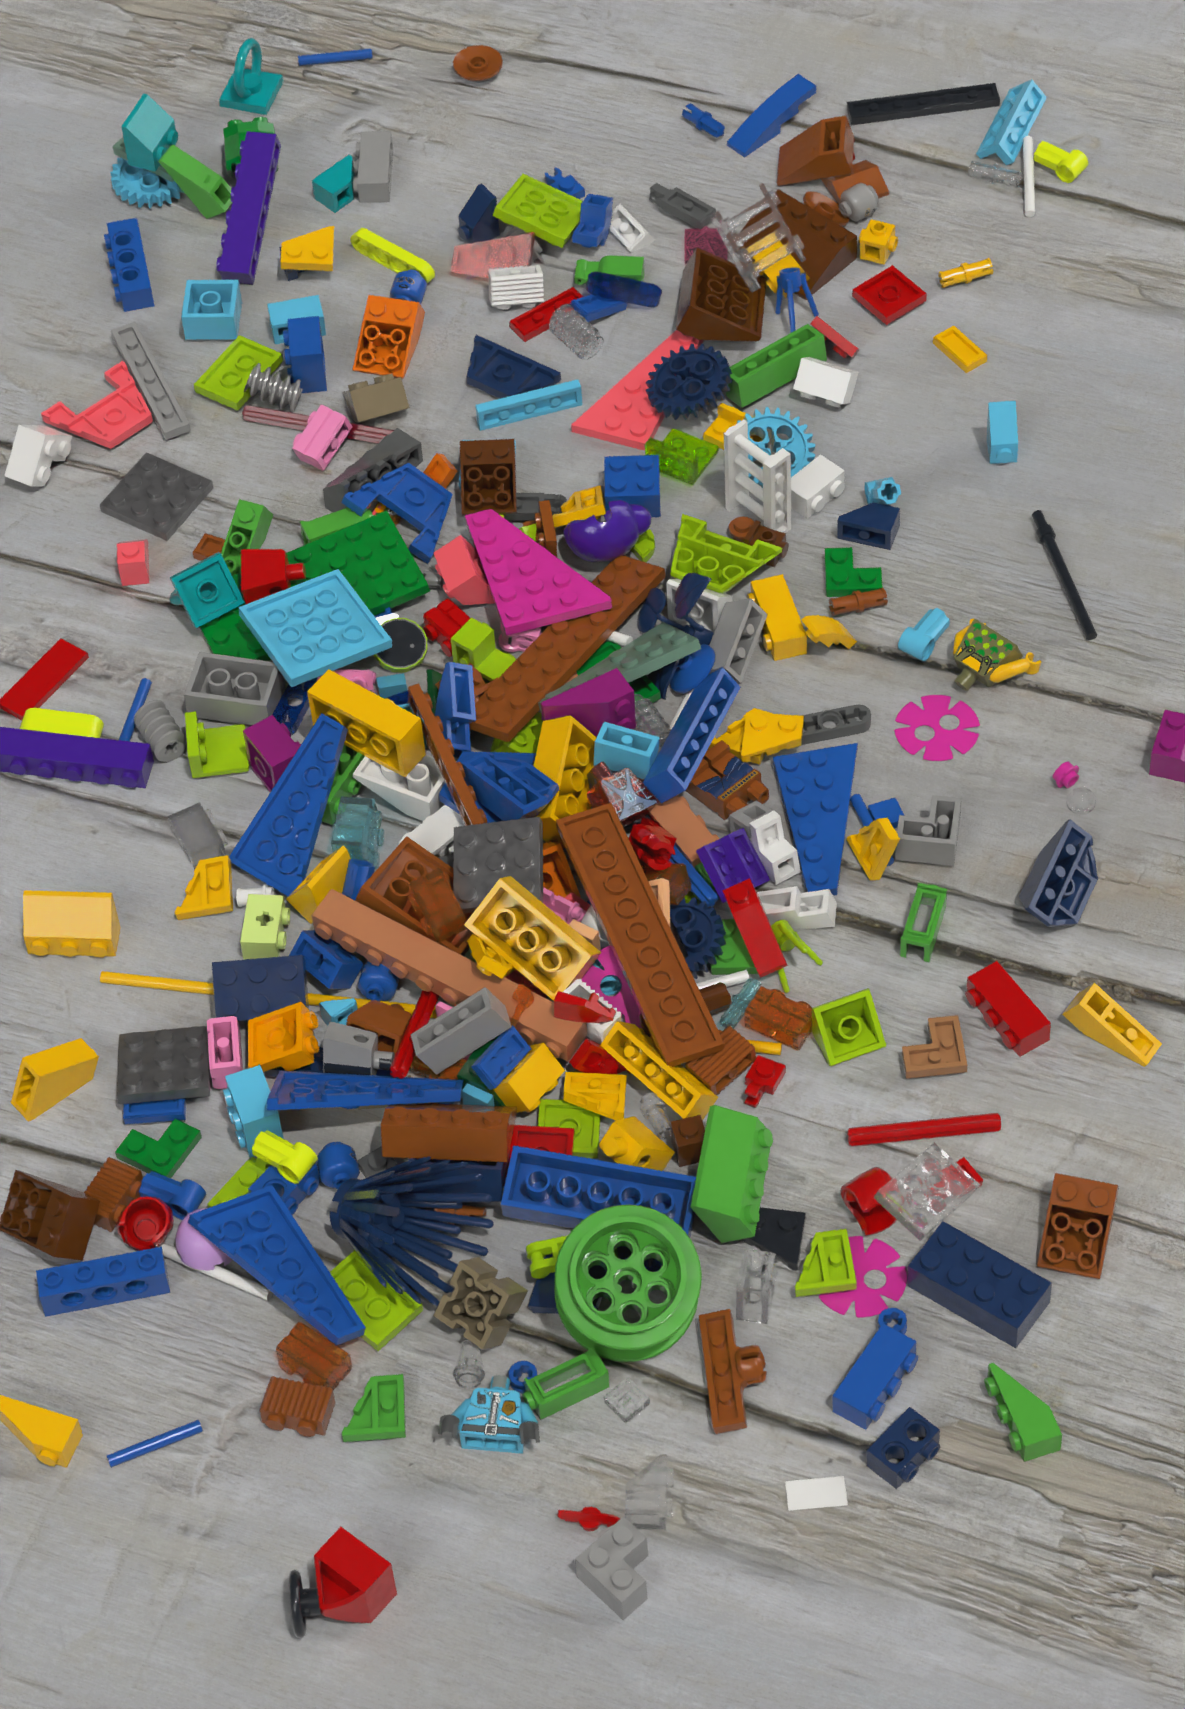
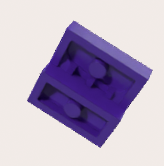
[696,828,770,903]

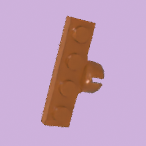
[699,1309,767,1434]

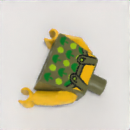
[953,618,1041,691]

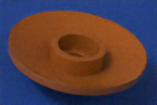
[453,45,503,81]
[803,191,849,227]

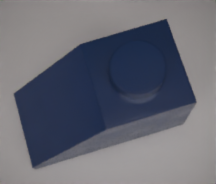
[458,184,500,249]
[837,502,900,550]

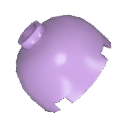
[175,1208,232,1271]

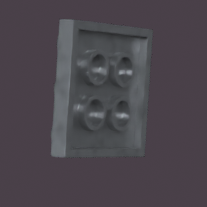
[100,452,213,541]
[453,817,543,914]
[117,1026,211,1104]

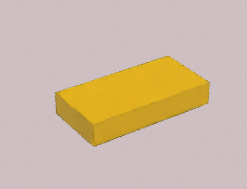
[933,325,987,373]

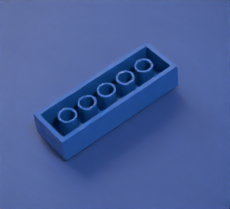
[501,1145,696,1238]

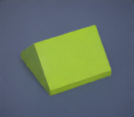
[812,988,886,1066]

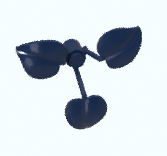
[637,573,714,700]

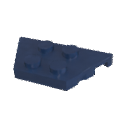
[467,335,561,399]

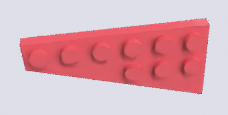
[571,330,703,451]

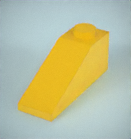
[1062,983,1162,1067]
[0,1395,83,1468]

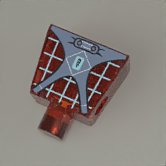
[587,761,659,827]

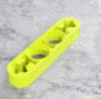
[350,228,435,284]

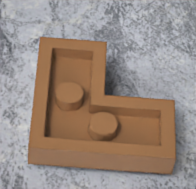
[902,1015,968,1079]

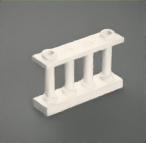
[724,419,791,533]

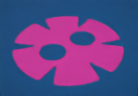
[894,695,980,761]
[582,946,642,1028]
[819,1236,907,1318]

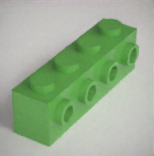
[726,324,827,408]
[322,745,365,825]

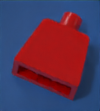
[241,549,306,604]

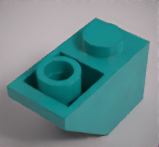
[312,154,355,213]

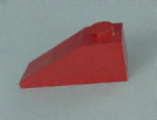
[722,878,788,978]

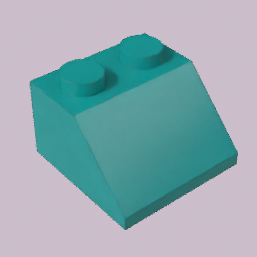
[121,94,178,172]

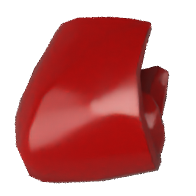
[840,1167,902,1235]
[116,1196,174,1251]

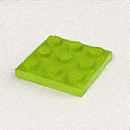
[493,174,583,248]

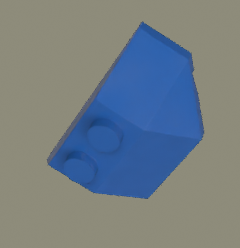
[461,752,559,821]

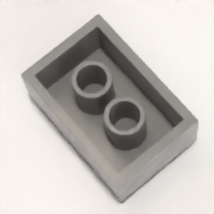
[184,652,285,725]

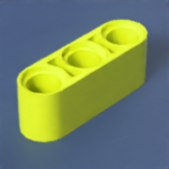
[19,708,104,738]

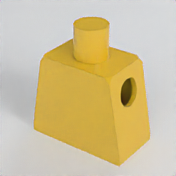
[599,1116,675,1171]

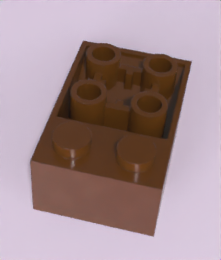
[460,439,517,516]
[0,1170,100,1261]

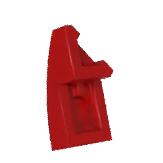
[554,991,616,1023]
[569,1038,631,1074]

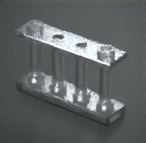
[710,183,806,293]

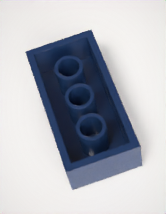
[907,1221,1052,1348]

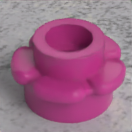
[1052,761,1079,788]

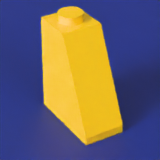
[11,1038,99,1122]

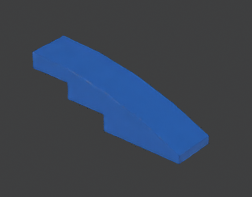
[727,74,816,158]

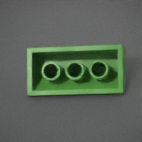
[691,1105,773,1243]

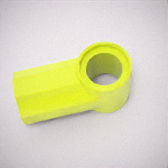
[1034,141,1089,183]
[251,1130,318,1184]

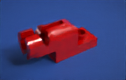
[629,818,677,871]

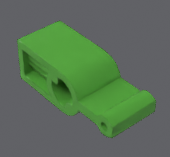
[574,255,645,292]

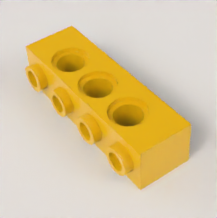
[600,1021,719,1120]

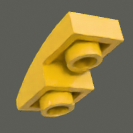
[801,615,857,649]

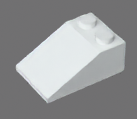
[353,750,457,821]

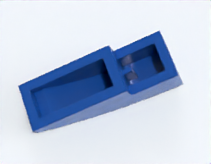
[435,662,476,758]

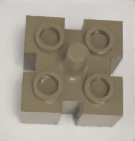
[433,1257,528,1350]

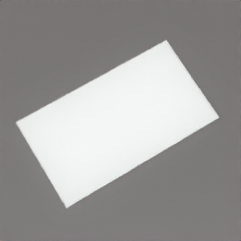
[785,1476,848,1511]

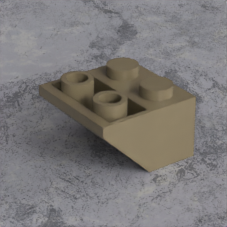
[343,374,410,423]

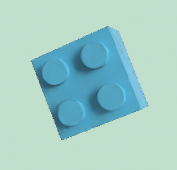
[181,280,242,340]
[222,1065,284,1158]

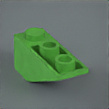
[158,144,232,219]
[221,499,274,576]
[984,1363,1062,1462]

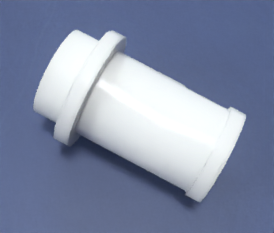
[236,884,275,907]

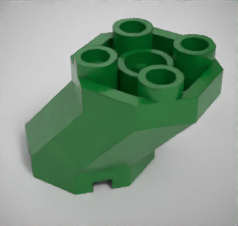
[223,117,279,177]

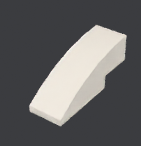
[757,886,837,929]

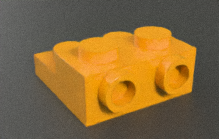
[248,1002,319,1072]

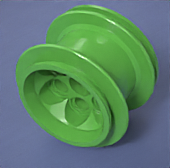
[554,1205,702,1362]

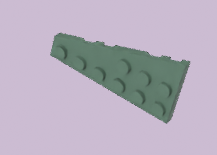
[538,622,701,713]

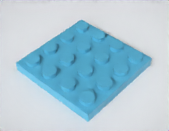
[239,569,392,687]

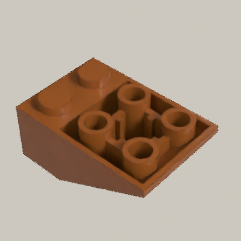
[777,115,854,186]
[1037,1173,1119,1279]

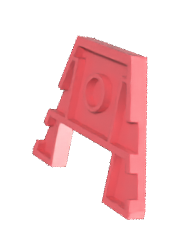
[41,361,153,449]

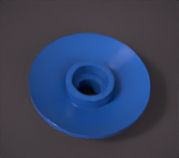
[670,644,715,693]

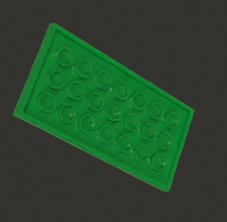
[199,510,430,661]

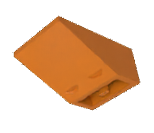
[352,295,425,379]

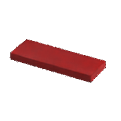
[0,638,89,720]

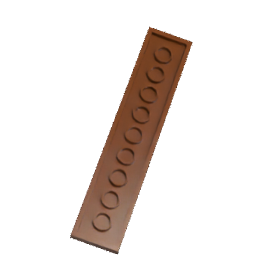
[469,556,666,743]
[556,803,724,1067]

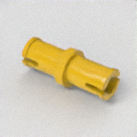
[938,258,994,288]

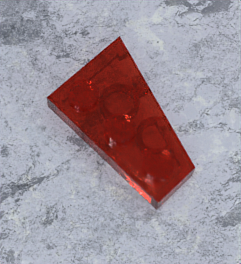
[451,232,535,278]

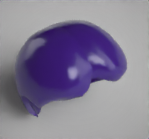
[564,500,652,562]

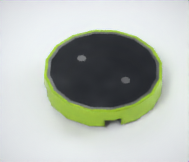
[374,618,428,673]

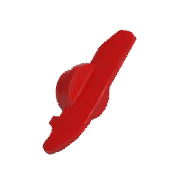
[558,1507,620,1531]

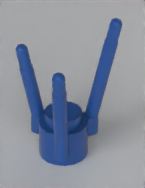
[775,267,819,333]

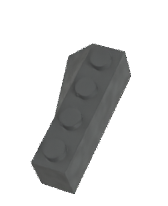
[323,428,423,512]

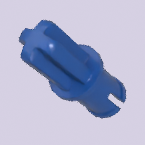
[682,103,725,138]

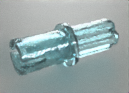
[720,978,764,1029]

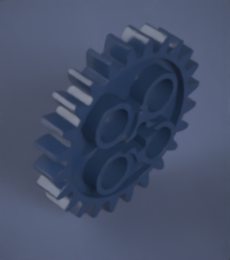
[646,344,732,420]
[670,896,726,979]

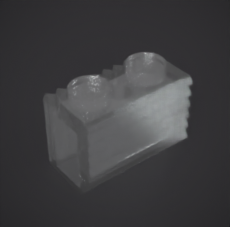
[168,802,228,870]

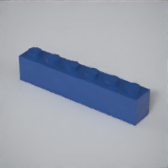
[643,667,741,804]

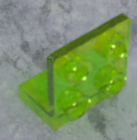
[645,429,719,485]

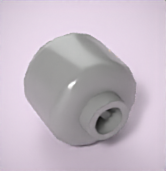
[839,183,879,221]

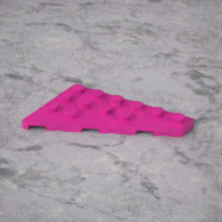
[465,509,612,636]

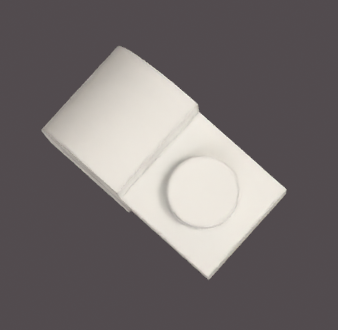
[749,811,801,885]

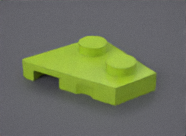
[795,1229,857,1297]

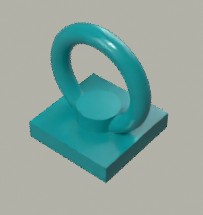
[219,38,283,115]
[169,552,245,628]

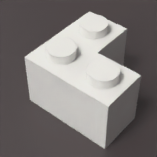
[4,425,72,487]

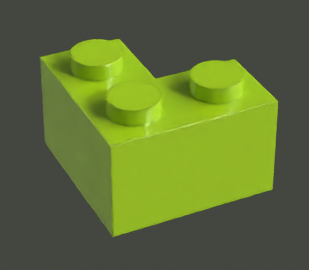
[451,617,516,684]

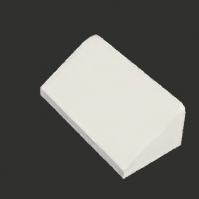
[610,204,656,253]

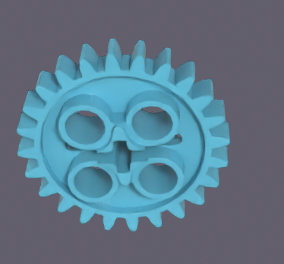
[110,157,184,208]
[736,407,815,488]

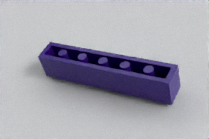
[216,131,281,285]
[0,727,154,788]

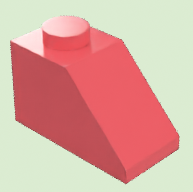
[117,539,150,586]

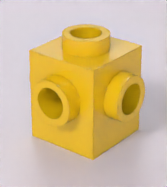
[859,219,898,265]

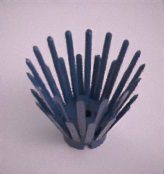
[330,1157,494,1306]

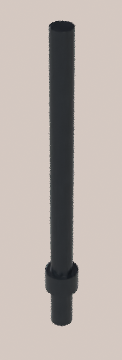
[1032,510,1097,640]

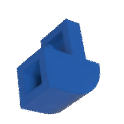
[572,193,613,248]

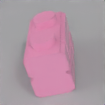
[292,404,352,471]
[207,1016,243,1089]

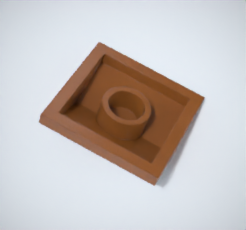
[820,160,889,204]

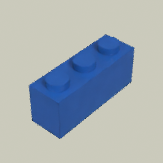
[832,1323,919,1430]

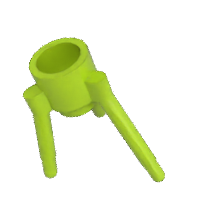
[771,920,823,993]

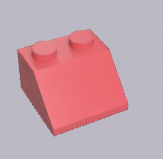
[433,535,495,605]

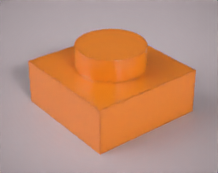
[423,453,458,489]

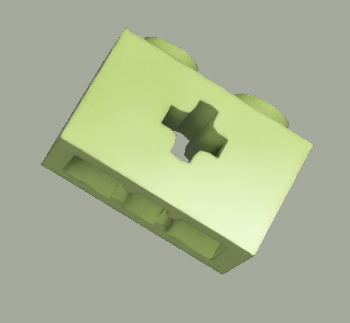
[240,894,290,959]

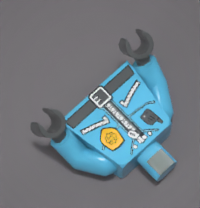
[438,1375,540,1454]

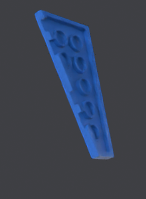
[229,713,348,897]
[773,743,858,896]
[267,1071,463,1111]
[188,1185,366,1346]

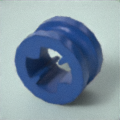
[878,1308,907,1335]
[509,1361,537,1394]

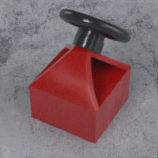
[289,1526,397,1638]

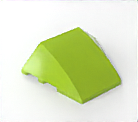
[670,514,782,594]

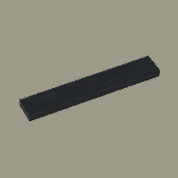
[847,83,1000,125]

